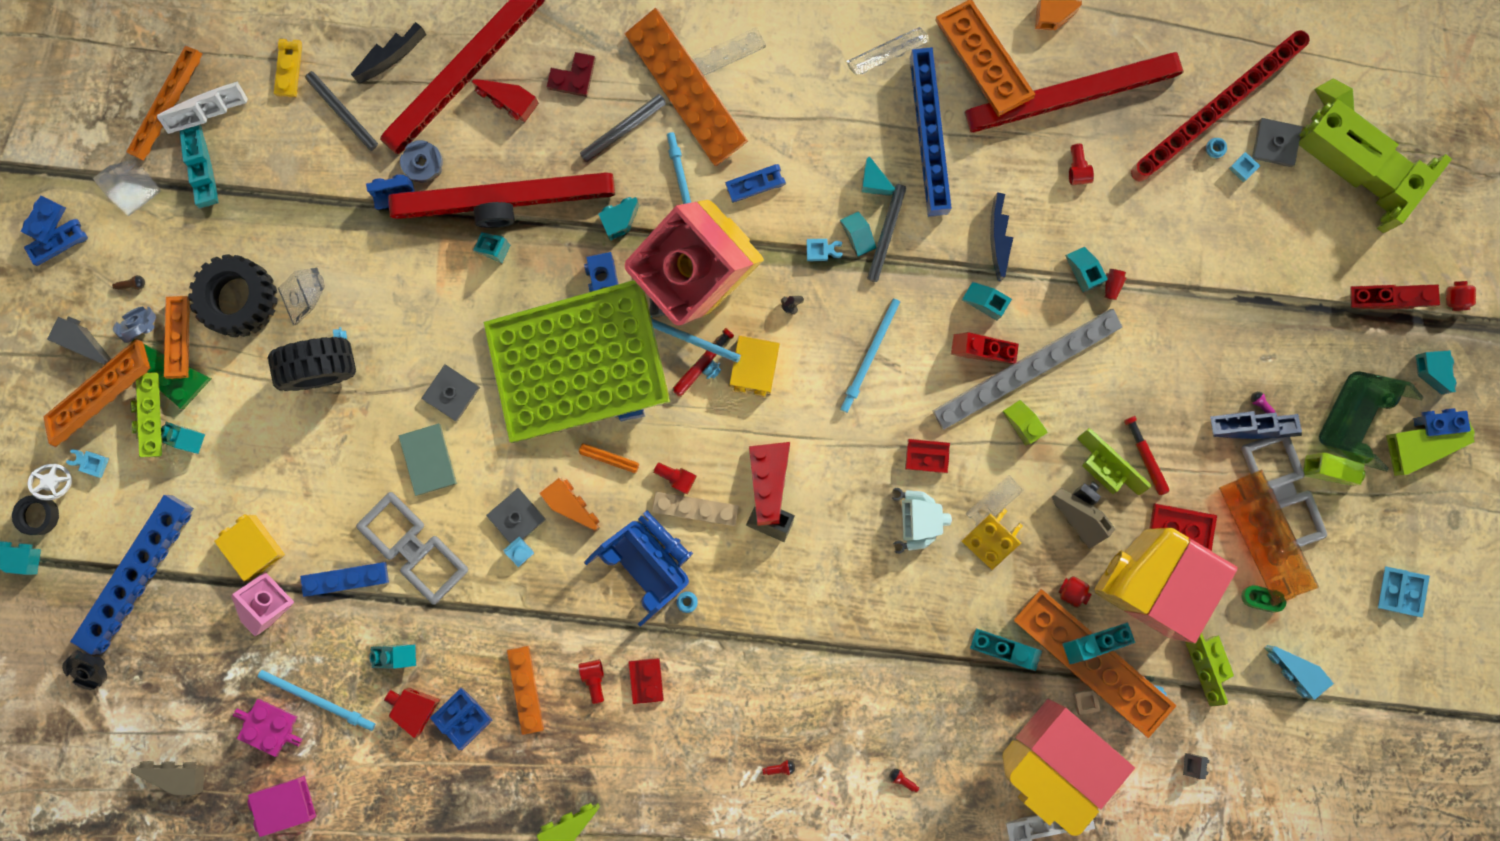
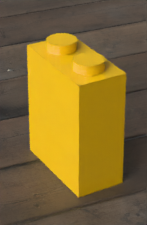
[730,336,780,397]
[214,514,285,581]

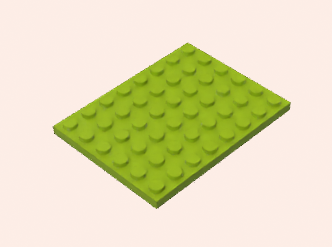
[483,280,670,443]

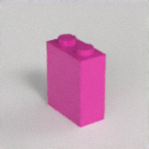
[248,775,316,837]

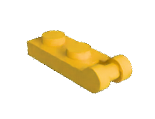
[274,38,302,97]

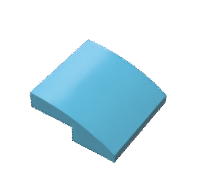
[1378,566,1430,618]

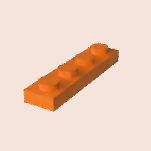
[164,296,190,379]
[507,646,544,735]

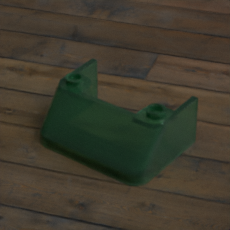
[1319,371,1424,472]

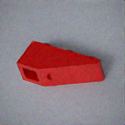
[472,79,539,123]
[951,332,1019,364]

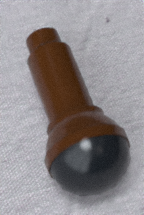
[112,275,145,290]

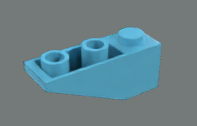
[1264,645,1334,700]

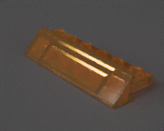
[1219,469,1319,604]

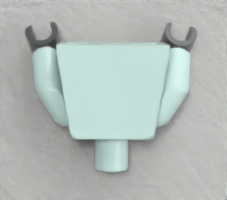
[892,488,952,554]

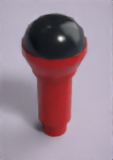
[762,760,795,775]
[889,769,919,793]

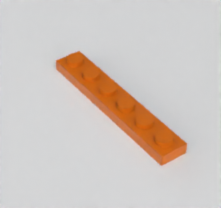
[126,46,203,161]

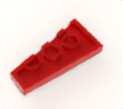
[749,442,790,526]

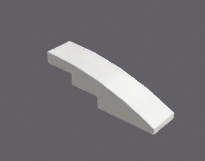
[157,81,248,134]

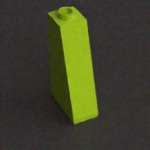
[1386,421,1475,476]

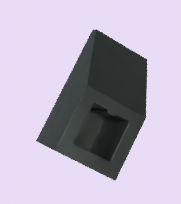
[746,507,795,542]

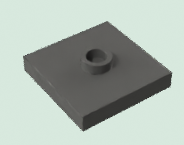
[1252,118,1302,167]
[421,364,480,422]
[486,488,546,544]

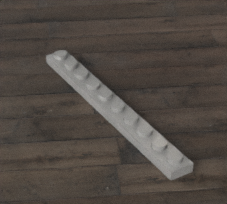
[932,309,1122,430]

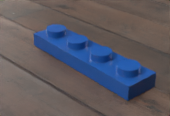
[300,562,389,597]

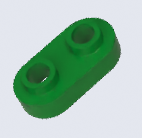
[1241,585,1287,613]

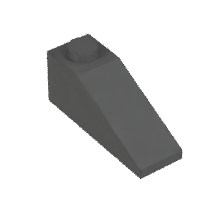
[47,316,111,365]

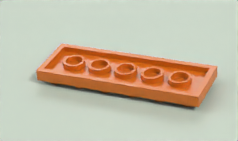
[935,0,1035,116]
[43,338,150,447]

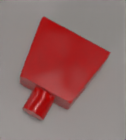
[384,688,440,738]

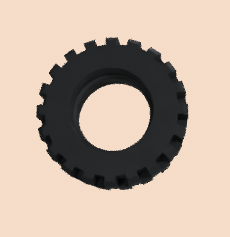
[188,254,278,337]
[267,337,356,391]

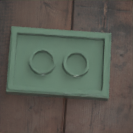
[398,423,457,496]

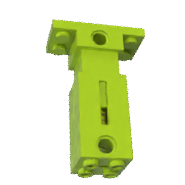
[1299,99,1452,234]

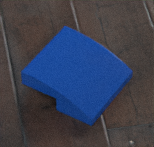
[430,688,493,750]

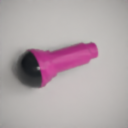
[1250,391,1276,414]

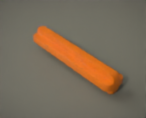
[579,443,639,473]

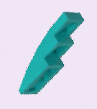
[179,125,219,208]

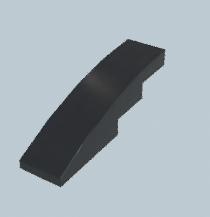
[351,22,427,84]

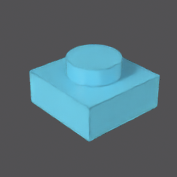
[1229,152,1260,182]
[503,536,534,567]

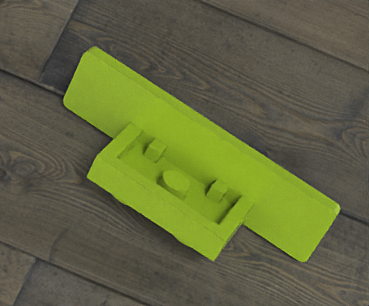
[130,373,162,457]
[1077,428,1151,495]
[1185,633,1234,707]

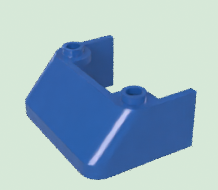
[584,521,689,627]

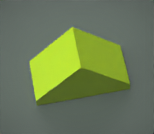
[1314,78,1355,111]

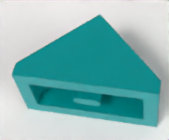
[861,156,895,196]
[840,211,876,257]
[473,232,511,264]

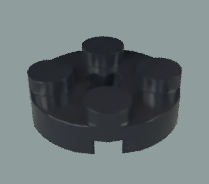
[62,650,107,690]

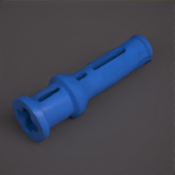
[638,510,693,566]

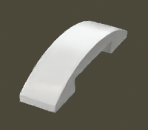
[1006,814,1095,841]

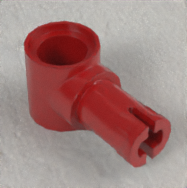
[1069,143,1094,185]
[653,462,697,495]
[579,659,604,704]

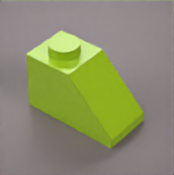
[1002,400,1048,446]

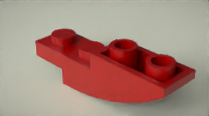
[1350,284,1440,309]

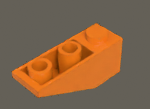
[539,478,600,531]

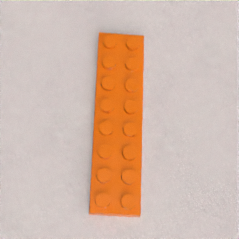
[624,8,748,166]
[1013,589,1177,738]

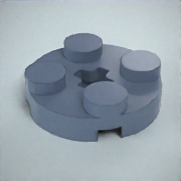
[400,140,443,183]
[113,306,156,343]

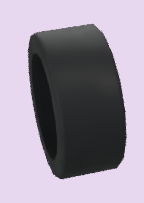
[474,202,514,228]
[12,495,59,535]

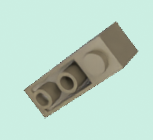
[1051,488,1116,549]
[131,761,204,795]

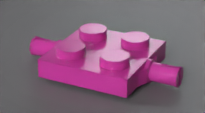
[233,699,303,757]

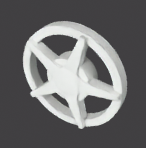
[28,464,72,500]

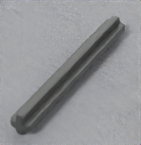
[305,71,378,151]
[580,94,666,162]
[867,184,906,282]

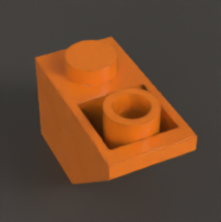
[1035,0,1082,31]

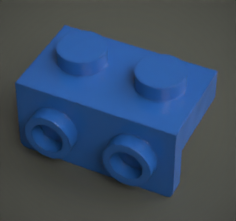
[366,175,415,210]
[20,195,66,244]
[1413,408,1471,436]

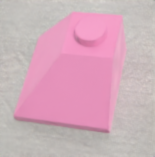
[231,572,294,637]

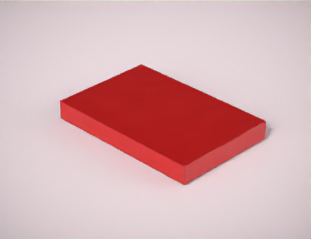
[1149,503,1217,551]

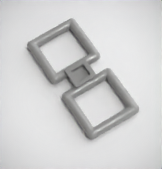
[1241,437,1327,552]
[356,492,468,604]

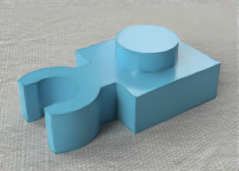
[806,239,842,261]
[66,450,109,478]

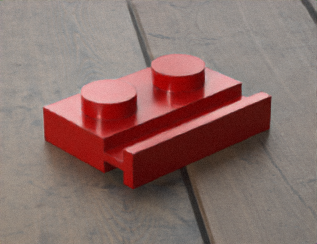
[905,439,950,473]
[629,658,664,704]

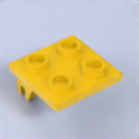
[961,508,1023,570]

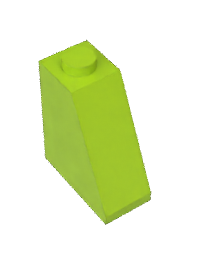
[1303,453,1365,486]

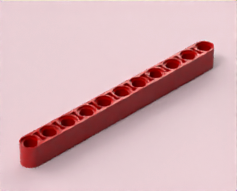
[380,0,545,154]
[1131,30,1310,182]
[964,52,1184,133]
[388,172,615,219]

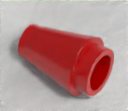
[1104,269,1127,300]

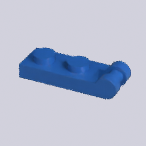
[725,164,786,203]
[24,219,88,266]

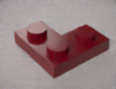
[547,52,596,97]

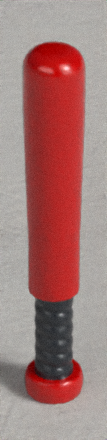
[672,328,734,396]
[1124,416,1170,495]

